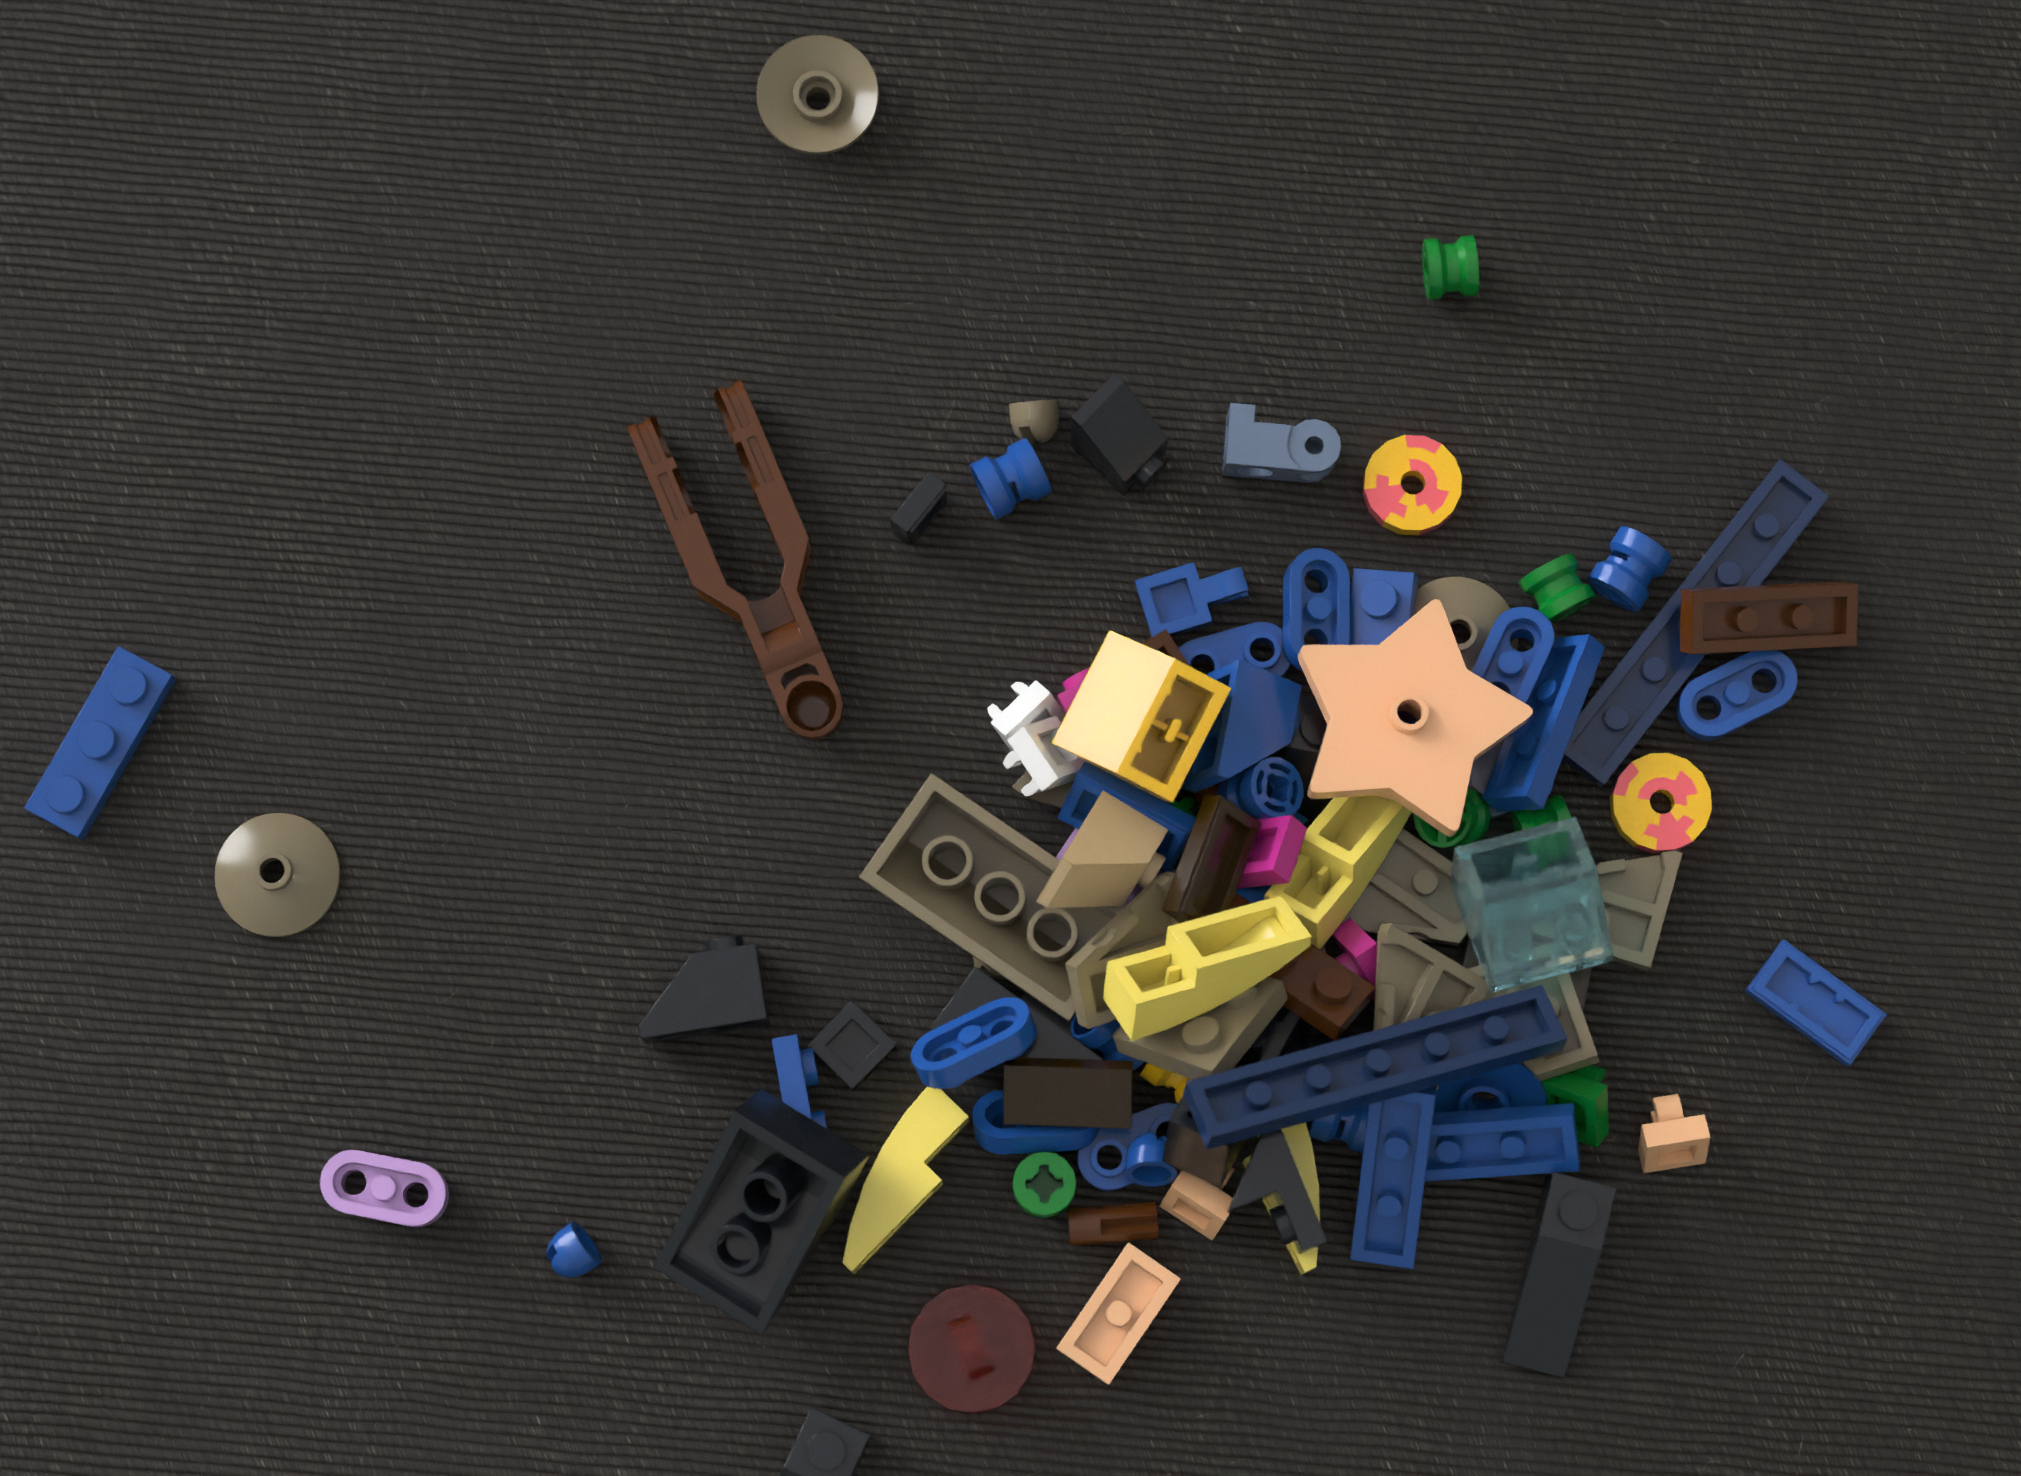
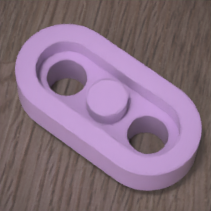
[320,1150,449,1227]

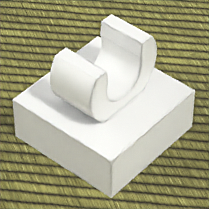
[987,680,1065,751]
[1003,716,1088,796]

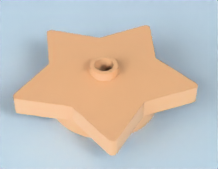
[1297,599,1533,837]

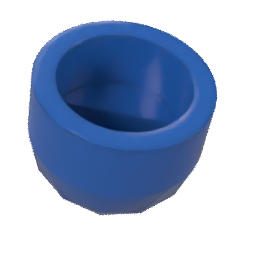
[1126,1132,1177,1187]
[546,1221,602,1278]

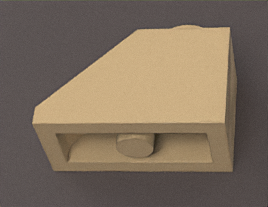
[1036,791,1168,908]

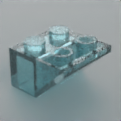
[1450,817,1613,992]

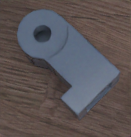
[1222,403,1341,483]

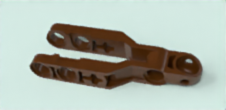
[627,380,844,741]

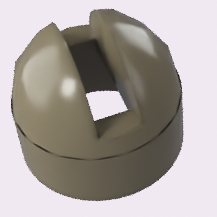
[1009,400,1059,445]

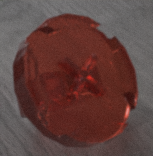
[908,1284,1035,1413]

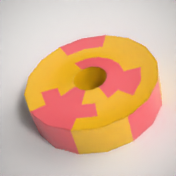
[1362,435,1462,536]
[1609,753,1712,854]

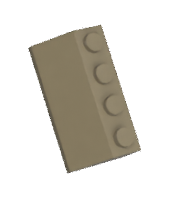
[859,773,1126,1022]

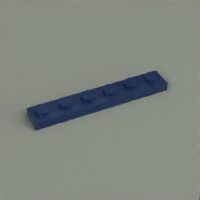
[1562,459,1830,788]
[1183,985,1568,1150]

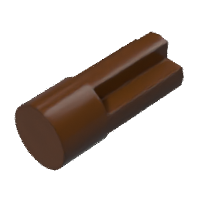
[1067,1202,1159,1246]

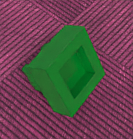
[1541,1065,1609,1148]

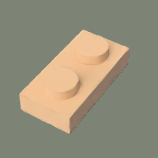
[1056,1242,1181,1385]

